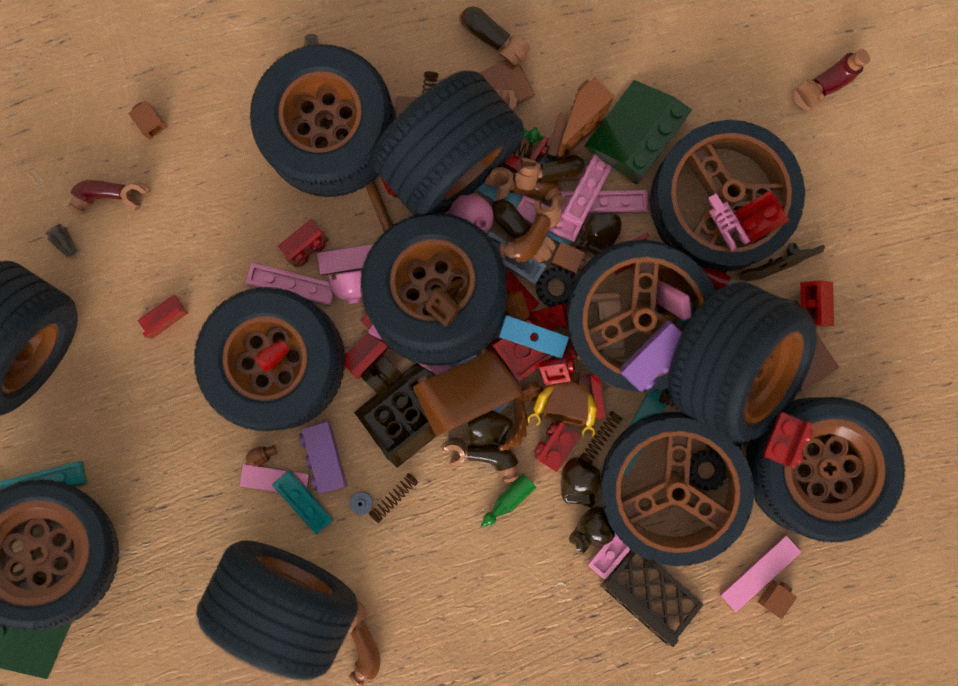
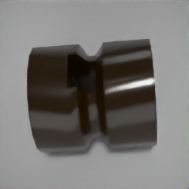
[360,354,402,396]

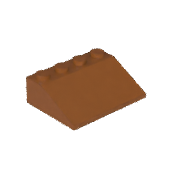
[555,77,615,161]

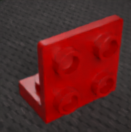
[278,219,329,267]
[533,421,581,472]

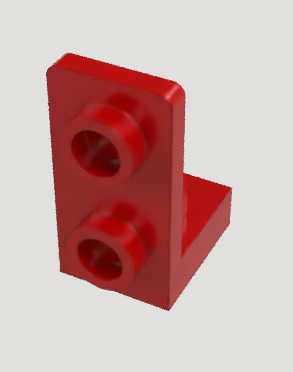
[503,137,549,174]
[527,304,568,330]
[539,338,578,385]

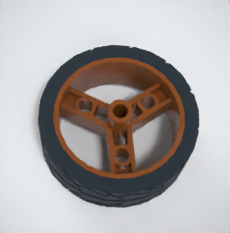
[650,120,806,272]
[567,240,715,392]
[601,412,754,566]

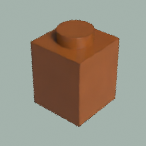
[128,101,167,140]
[550,242,586,275]
[758,580,797,619]

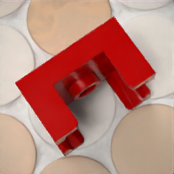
[488,319,553,382]

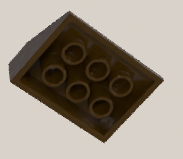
[354,362,437,468]

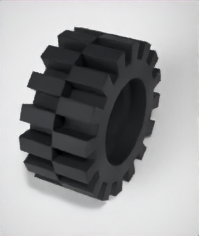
[536,267,575,307]
[689,450,727,491]

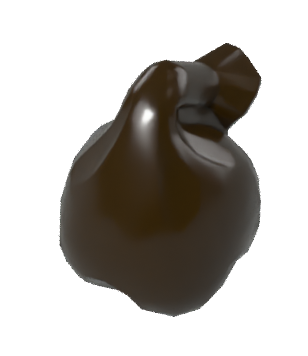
[576,213,622,255]
[468,410,513,447]
[561,457,601,508]
[569,506,615,553]

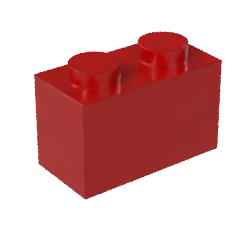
[800,280,834,327]

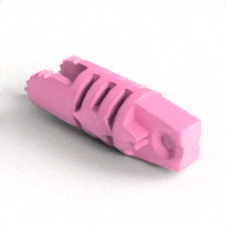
[708,194,750,251]

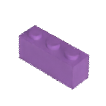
[619,320,682,392]
[300,422,347,494]

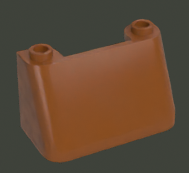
[413,347,524,436]

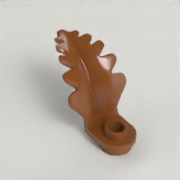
[498,382,543,451]

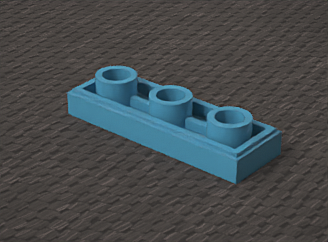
[498,315,569,358]

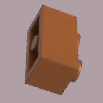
[507,291,530,321]

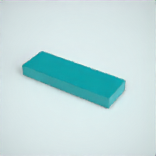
[272,469,334,534]

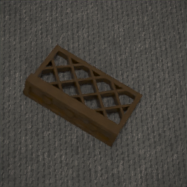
[600,550,704,647]

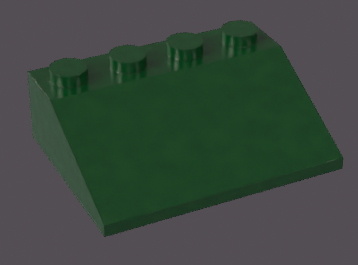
[584,80,692,185]
[0,570,71,679]

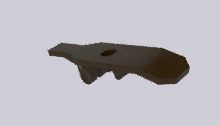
[740,242,825,281]

